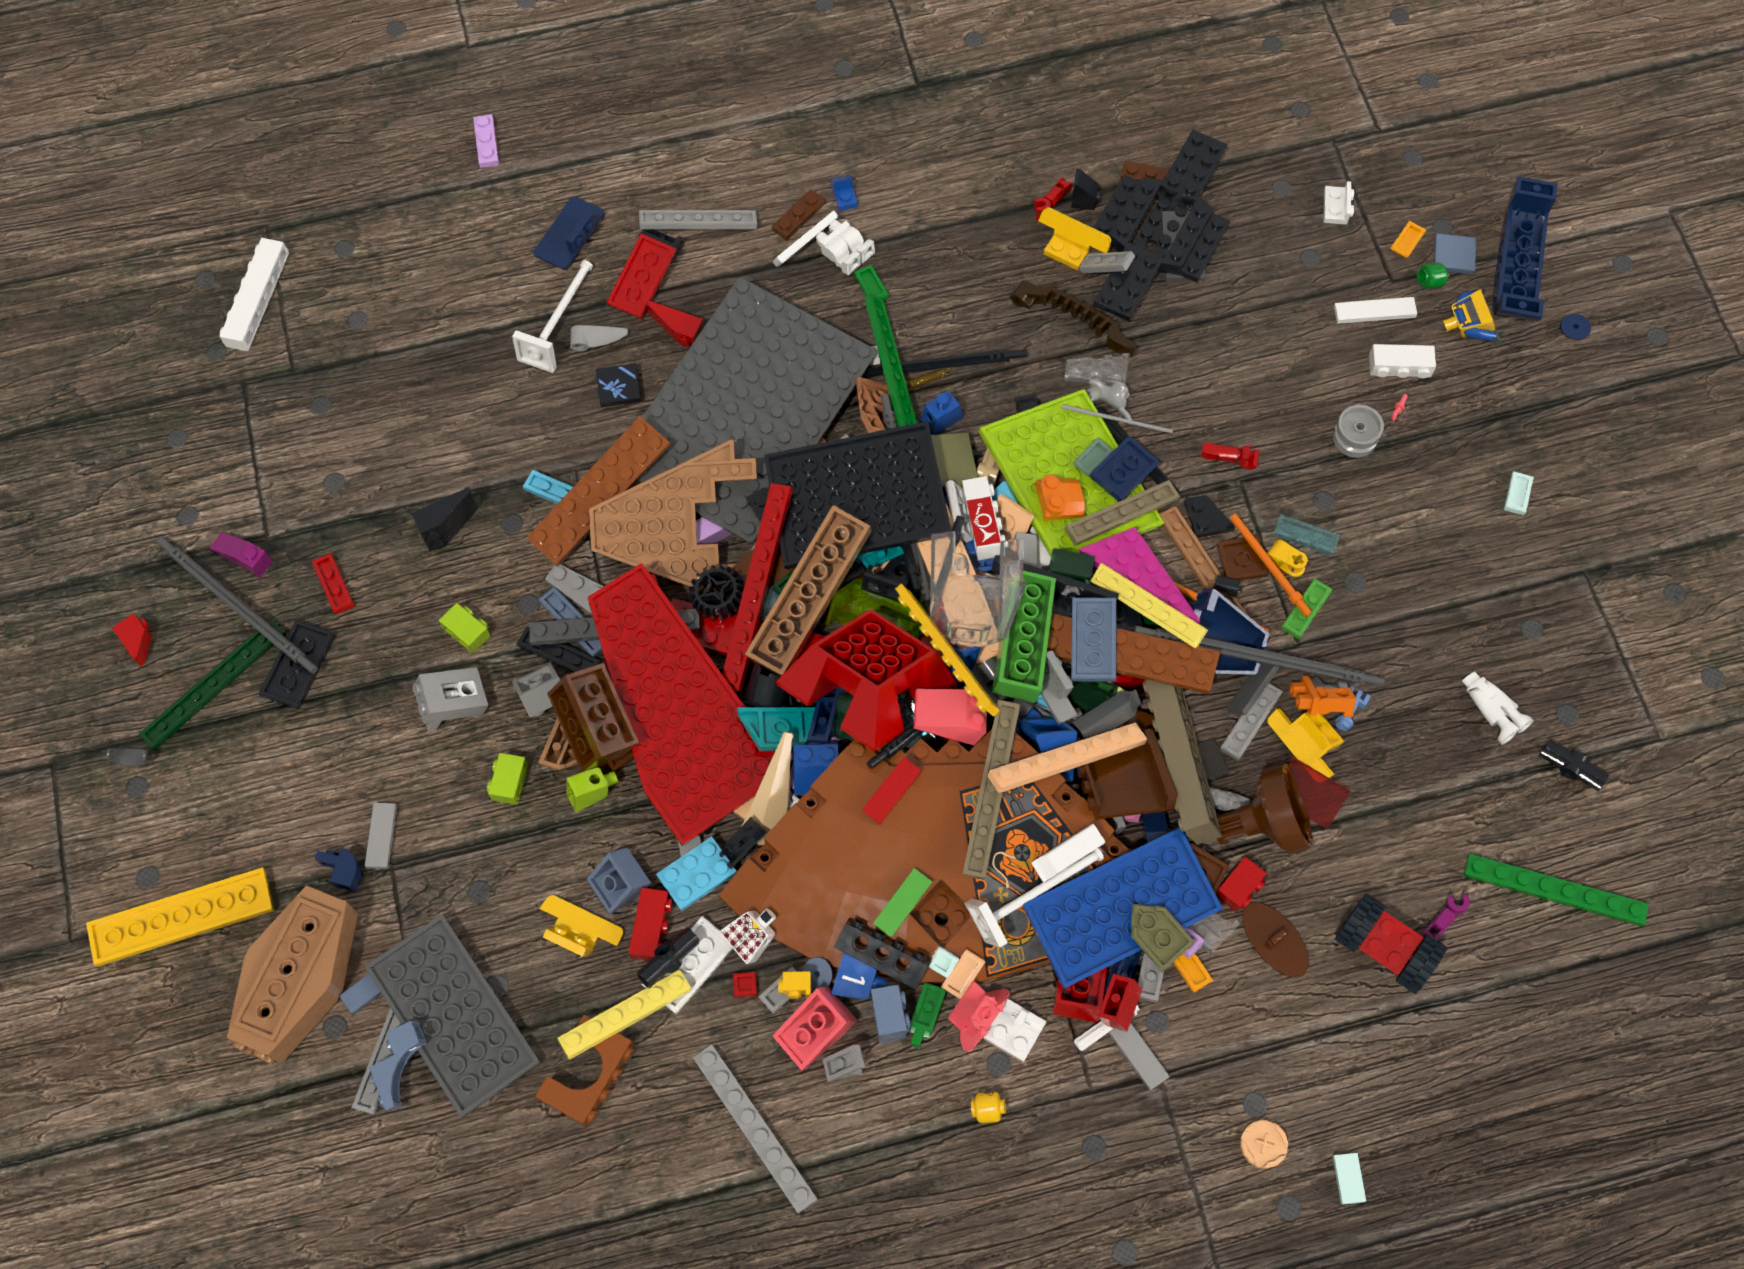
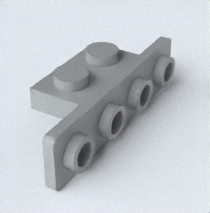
[1040,651,1077,724]

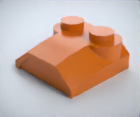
[1035,475,1085,521]

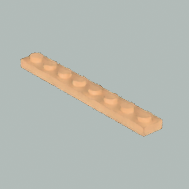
[987,723,1147,793]

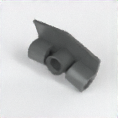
[970,656,1034,732]

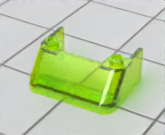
[825,579,925,639]

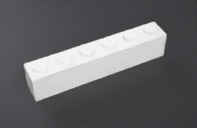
[220,238,289,351]

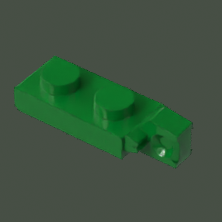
[910,982,946,1049]

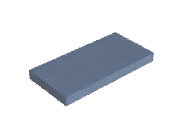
[1071,598,1116,681]

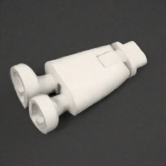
[1462,672,1534,745]

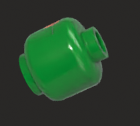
[1417,263,1449,289]

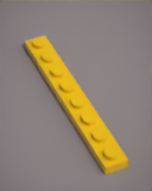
[895,583,1000,717]

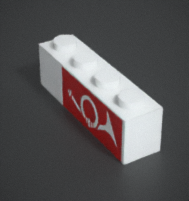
[962,476,1006,560]

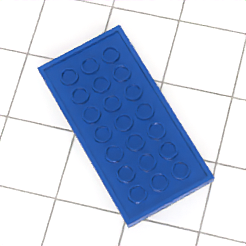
[1022,828,1223,989]

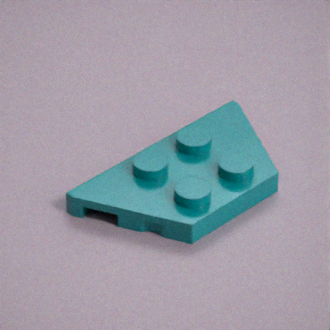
[737,707,815,751]

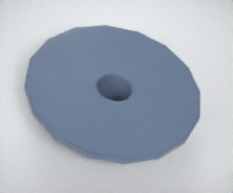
[802,957,833,991]

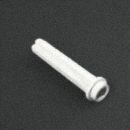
[1074,1005,1140,1051]

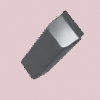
[1072,689,1142,740]

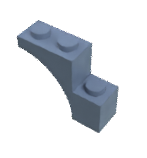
[369,1021,427,1111]

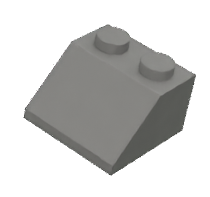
[512,663,560,717]

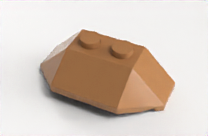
[538,717,578,771]

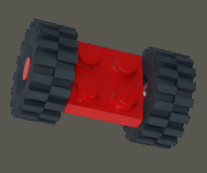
[1334,893,1448,994]

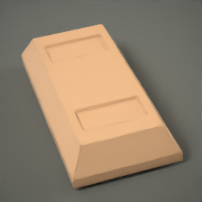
[941,949,986,999]

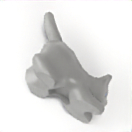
[1087,379,1132,420]

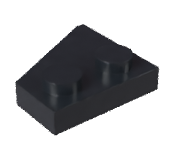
[1184,495,1235,538]

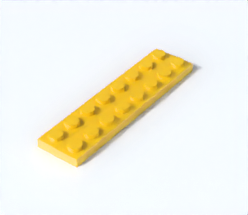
[86,867,275,967]

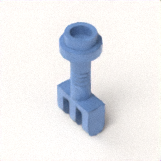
[1336,685,1371,731]

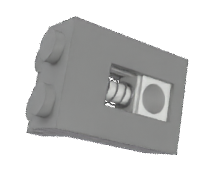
[413,667,488,731]

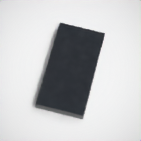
[259,620,336,710]

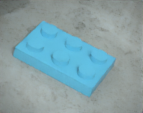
[656,836,737,912]

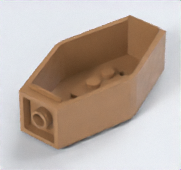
[227,885,358,1065]

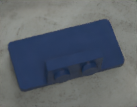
[533,197,604,270]

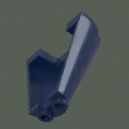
[1189,589,1269,675]

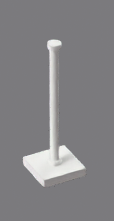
[512,260,593,373]
[964,848,1104,947]

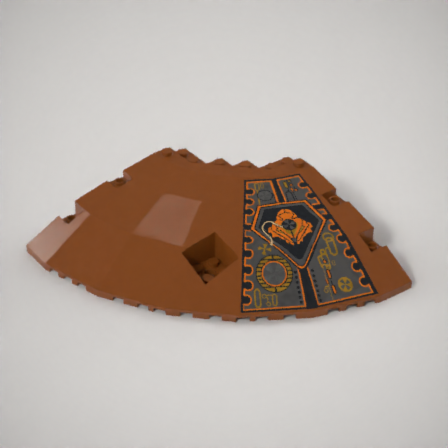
[719,729,1132,985]

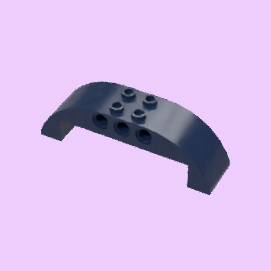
[1493,176,1558,321]

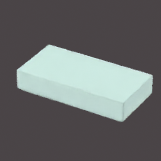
[1503,471,1534,515]
[1333,1153,1366,1205]

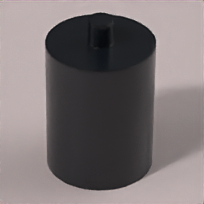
[1213,575,1242,597]

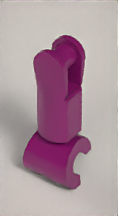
[1421,894,1470,940]

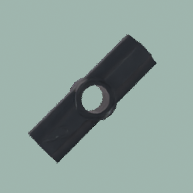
[1539,739,1609,791]
[637,928,700,989]

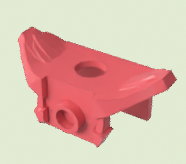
[947,981,1010,1052]

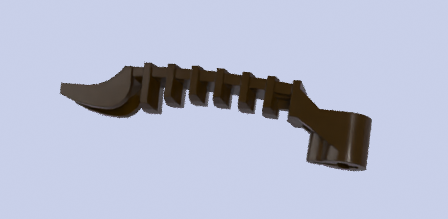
[1010,280,1138,358]

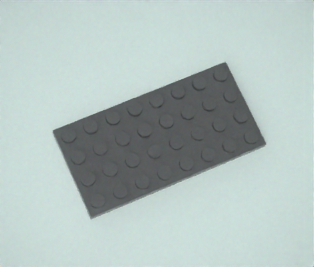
[364,914,541,1118]

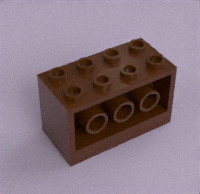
[547,663,639,772]

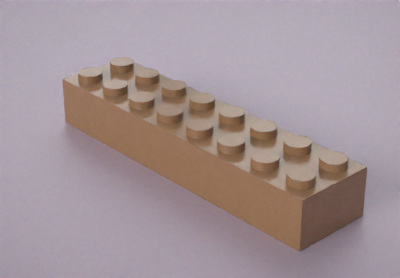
[745,505,872,676]

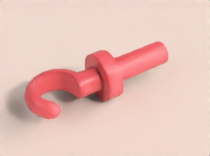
[1391,394,1408,421]

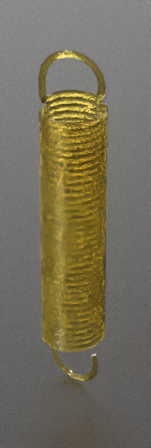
[906,368,951,390]

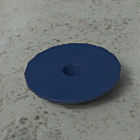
[1561,314,1591,340]

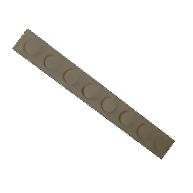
[962,700,1020,880]

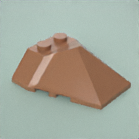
[856,377,918,434]

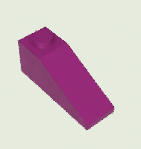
[209,532,273,578]

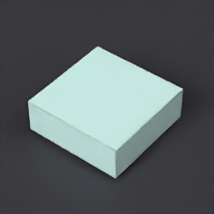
[928,946,959,978]

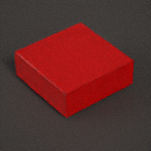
[733,972,757,998]

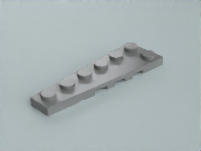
[545,564,604,617]

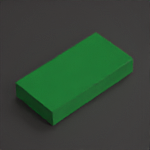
[854,265,889,300]

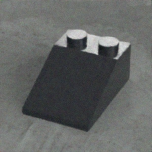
[411,487,479,551]

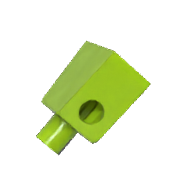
[566,767,618,813]

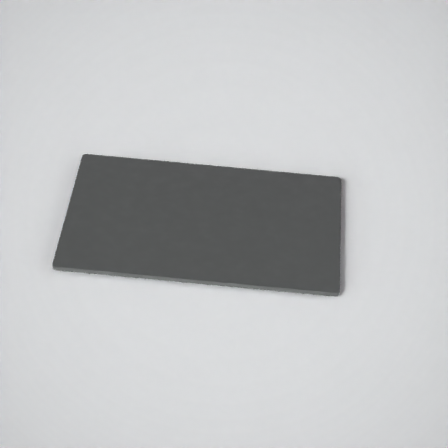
[638,278,876,543]

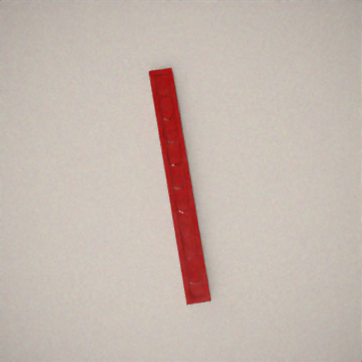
[722,483,793,693]

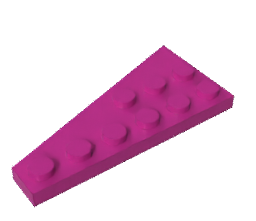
[1079,527,1200,624]

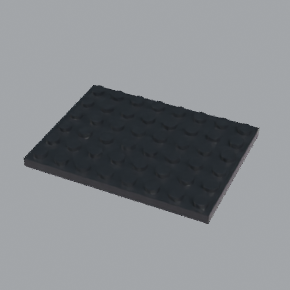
[764,421,952,570]

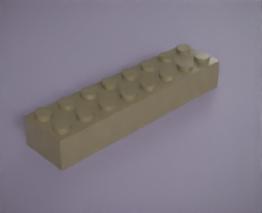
[1142,680,1222,845]

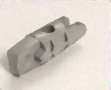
[1209,787,1250,812]

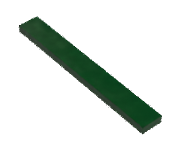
[138,618,286,751]

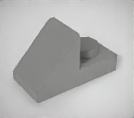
[822,1045,865,1082]

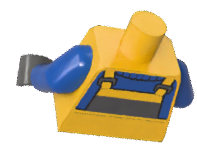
[1443,288,1505,345]

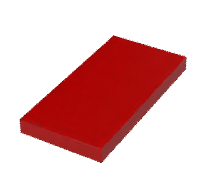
[606,234,677,320]

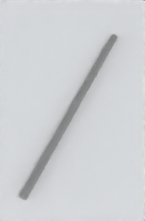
[1061,404,1173,433]

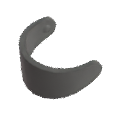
[107,748,149,766]

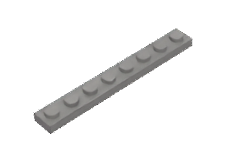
[693,1044,818,1214]

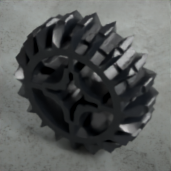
[689,564,745,621]

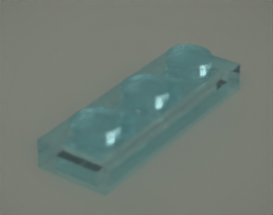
[1273,514,1340,556]

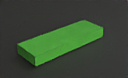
[1281,578,1333,640]
[873,868,933,937]

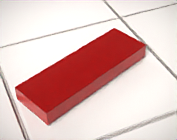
[312,553,355,615]
[862,757,922,825]

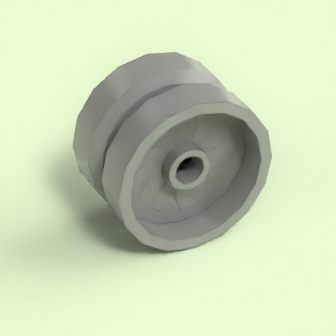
[1333,404,1384,458]

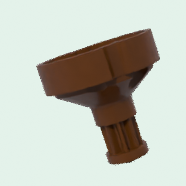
[1216,764,1313,854]

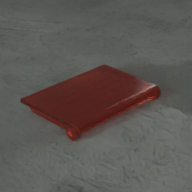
[1287,757,1351,829]

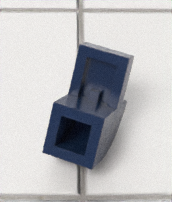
[315,848,362,892]

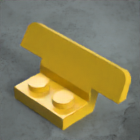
[1038,207,1111,271]
[1268,708,1344,783]
[539,895,623,957]

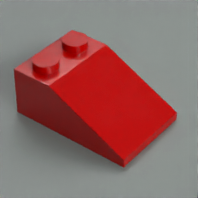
[1052,967,1107,1023]

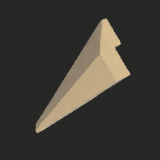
[742,731,794,845]

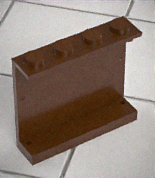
[1076,728,1177,820]

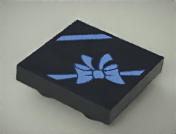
[596,363,641,407]

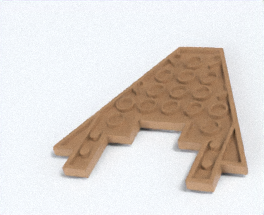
[589,440,757,600]

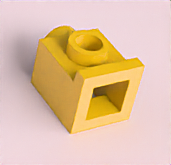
[778,972,811,999]

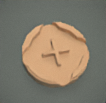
[1240,1120,1288,1169]

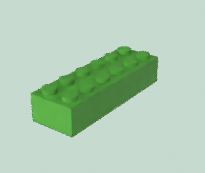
[992,568,1056,703]

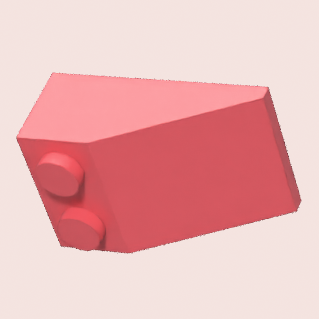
[914,689,987,745]
[773,986,858,1071]

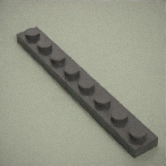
[529,609,700,646]

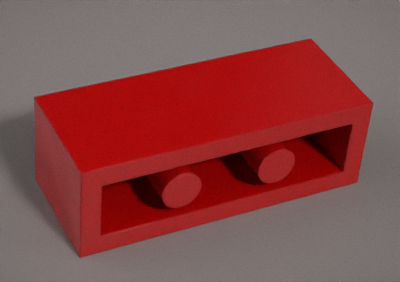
[628,888,673,961]

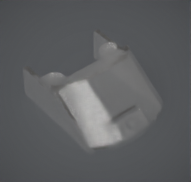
[930,531,1028,647]

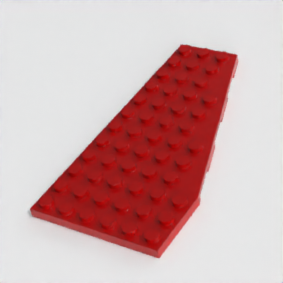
[588,563,791,846]

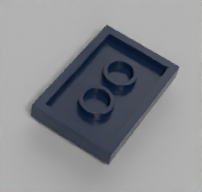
[1089,436,1160,502]

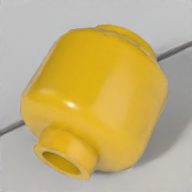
[971,1091,1006,1123]

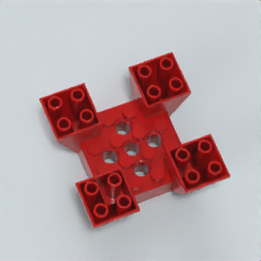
[776,609,960,752]

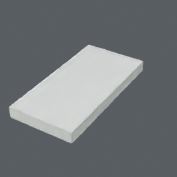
[642,916,733,1014]

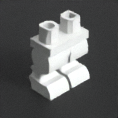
[816,220,875,276]

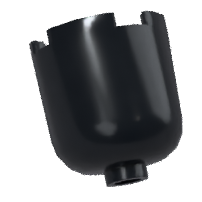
[745,663,789,707]

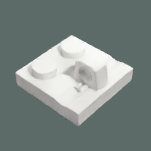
[983,999,1046,1063]

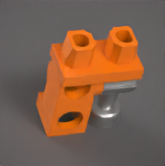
[1289,676,1356,717]

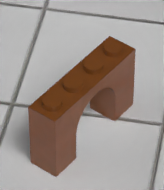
[535,1015,634,1127]

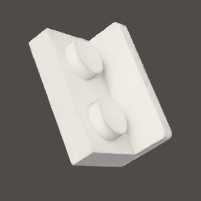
[1323,181,1354,225]

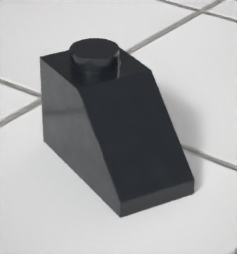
[1071,169,1101,210]

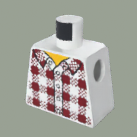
[720,908,776,964]

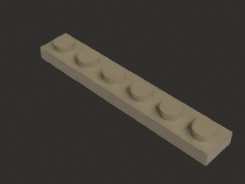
[1064,480,1180,546]

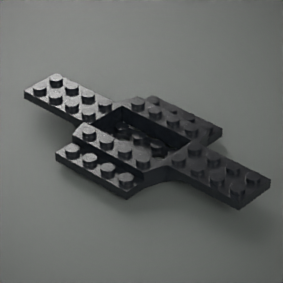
[1093,129,1230,321]

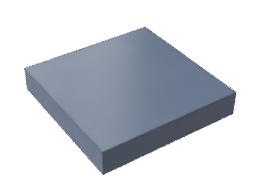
[1434,233,1476,274]

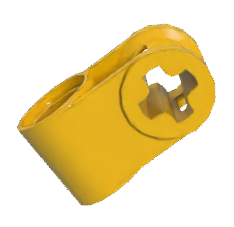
[1267,540,1308,577]

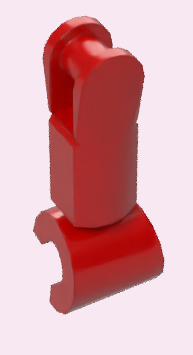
[1034,177,1073,222]
[1201,443,1259,470]

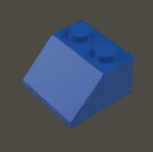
[793,744,838,795]

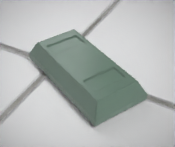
[1072,438,1113,477]

